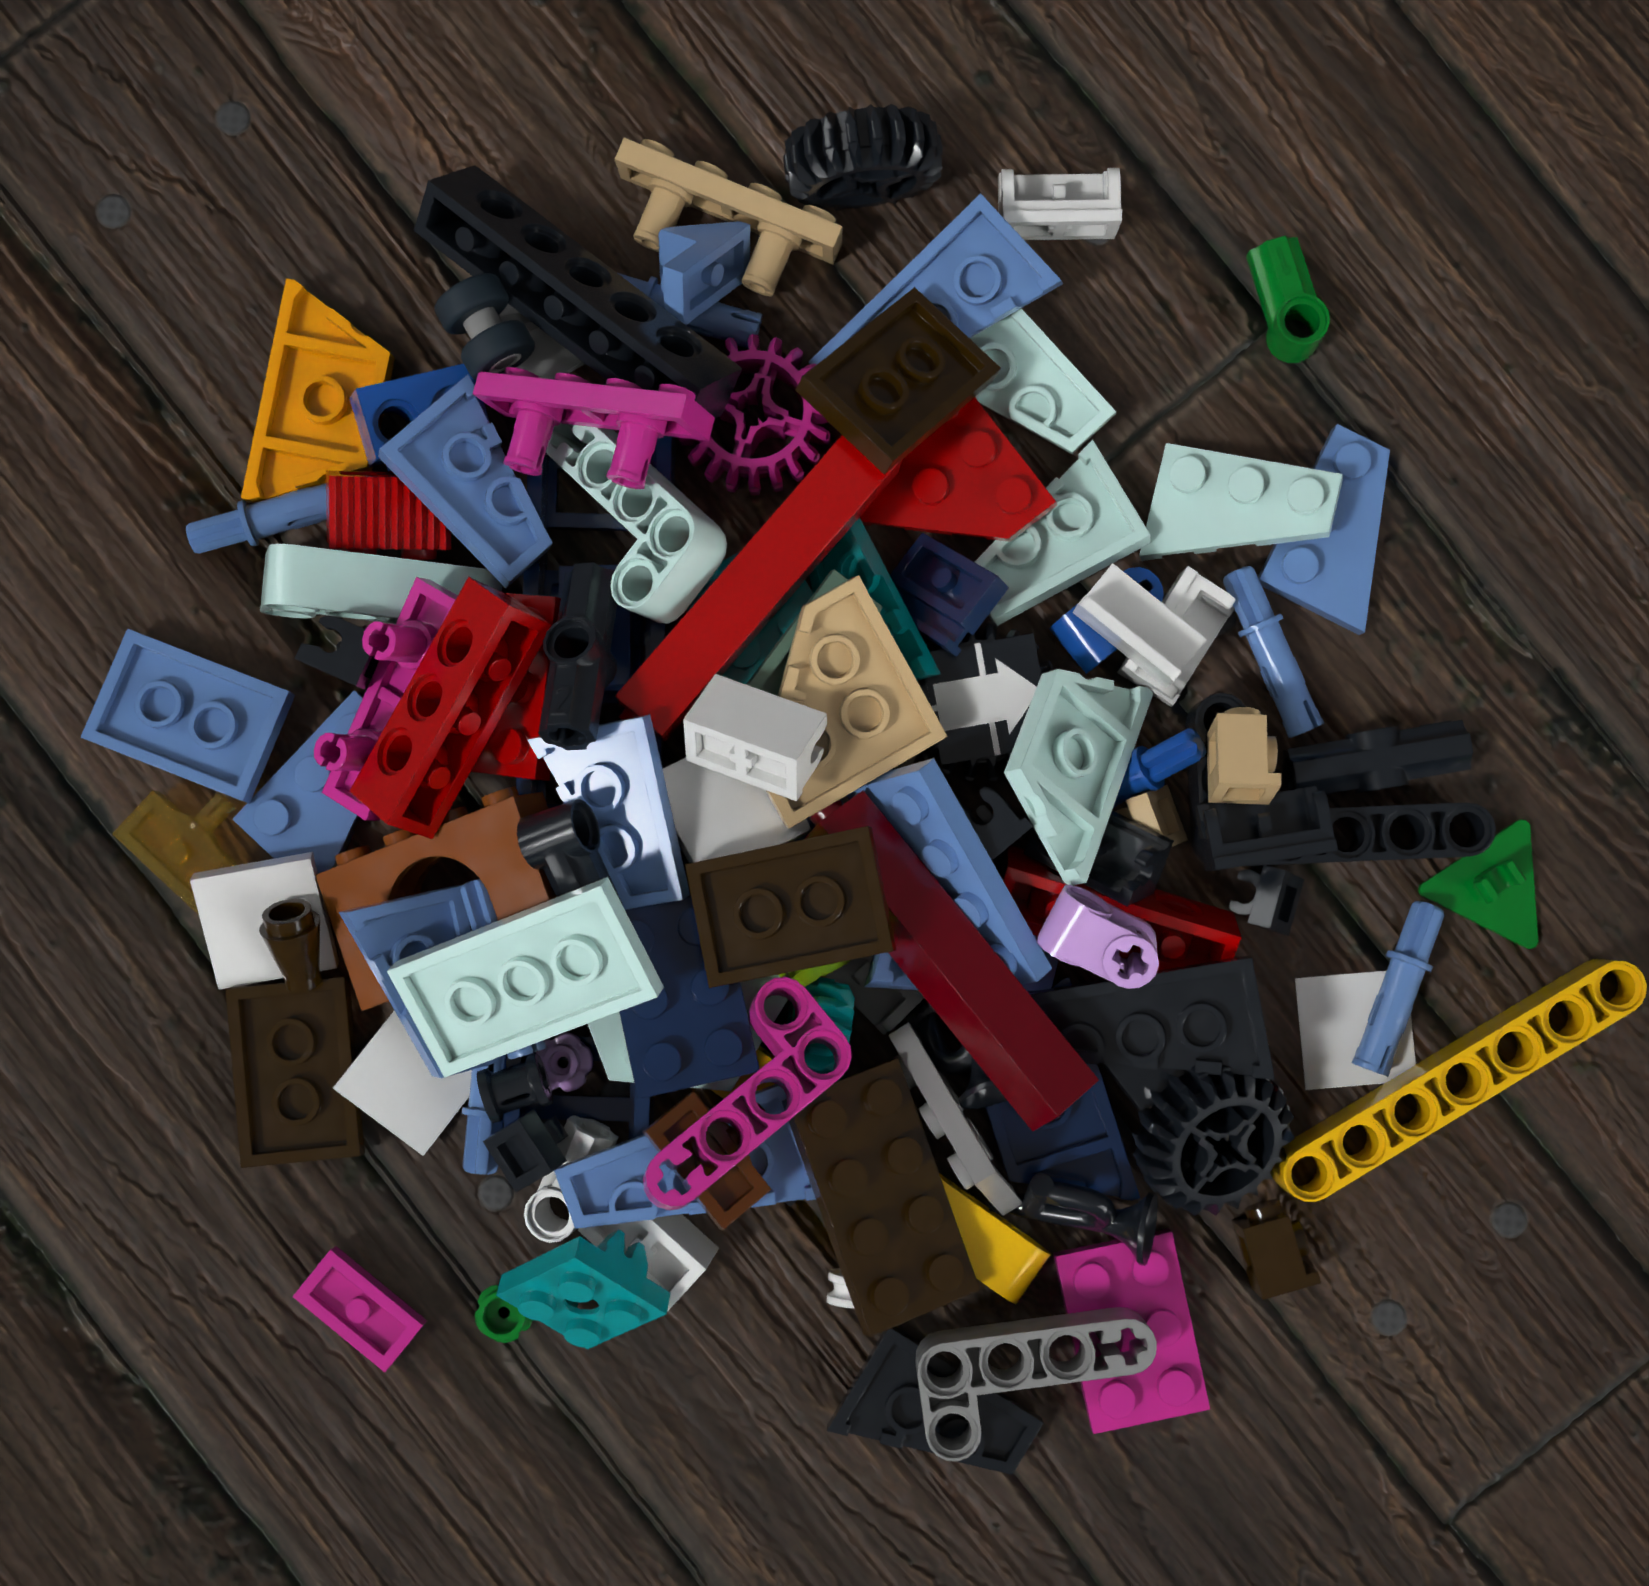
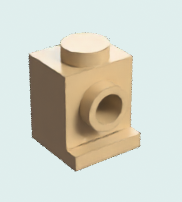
[1207,707,1281,805]

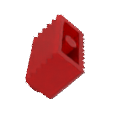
[326,470,451,560]

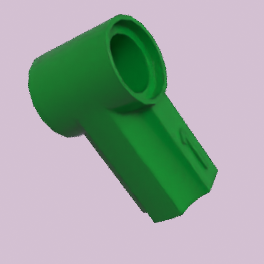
[1246,235,1330,363]

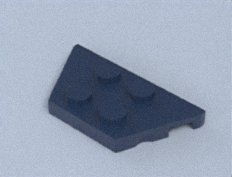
[985,976,1140,1201]

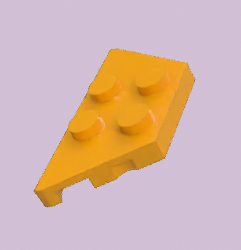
[241,278,395,503]

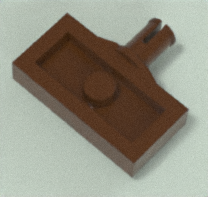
[643,1092,771,1230]

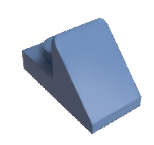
[658,221,750,325]

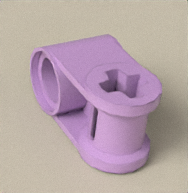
[1036,885,1159,989]

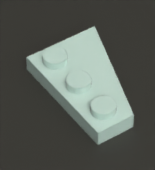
[970,309,1116,454]
[975,439,1151,626]

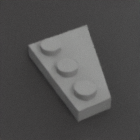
[888,1022,1022,1216]

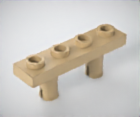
[615,138,842,297]

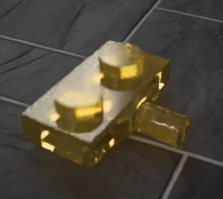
[112,790,238,914]

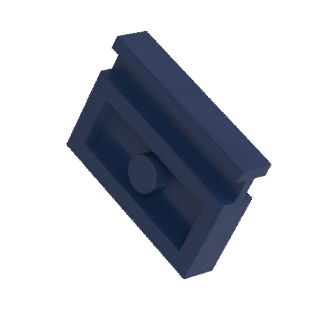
[890,533,1009,657]

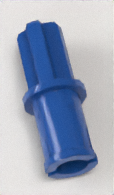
[1113,728,1207,808]

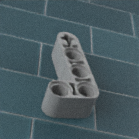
[915,1307,1157,1461]

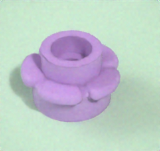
[536,1032,593,1092]

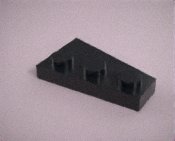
[827,1327,1044,1475]

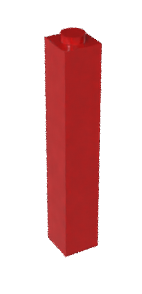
[615,435,902,742]

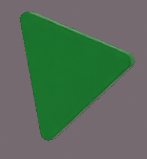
[1418,820,1538,949]

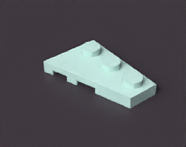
[1139,443,1343,561]

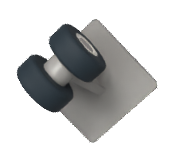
[434,273,585,380]

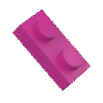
[292,1246,427,1372]

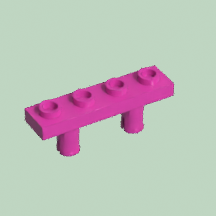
[473,367,715,489]
[314,577,458,821]

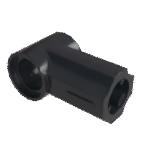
[517,799,623,905]

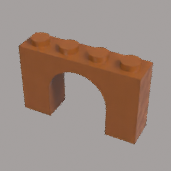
[315,786,556,1011]

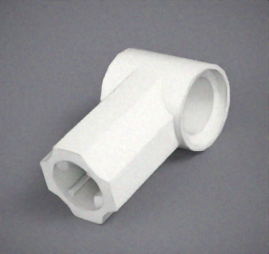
[524,1115,619,1243]

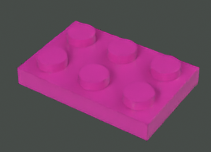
[1053,1228,1210,1434]

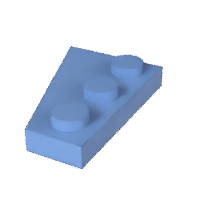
[378,374,552,588]
[1258,424,1390,635]
[232,690,364,874]

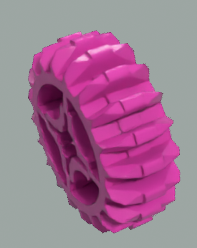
[678,334,830,495]

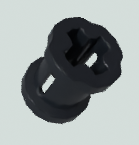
[477,1052,553,1123]

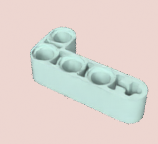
[546,423,727,623]
[260,544,503,624]

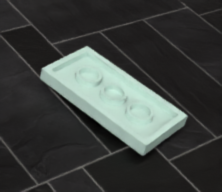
[387,877,664,1078]

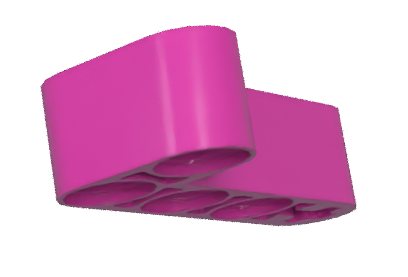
[643,977,852,1210]

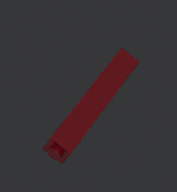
[805,790,1099,1132]

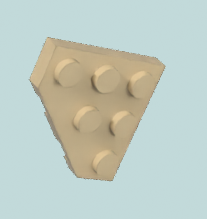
[765,575,948,828]

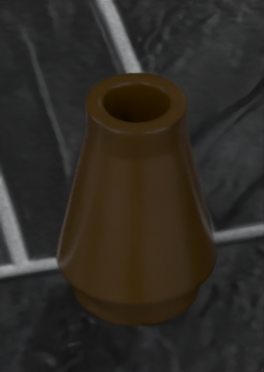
[259,899,322,992]

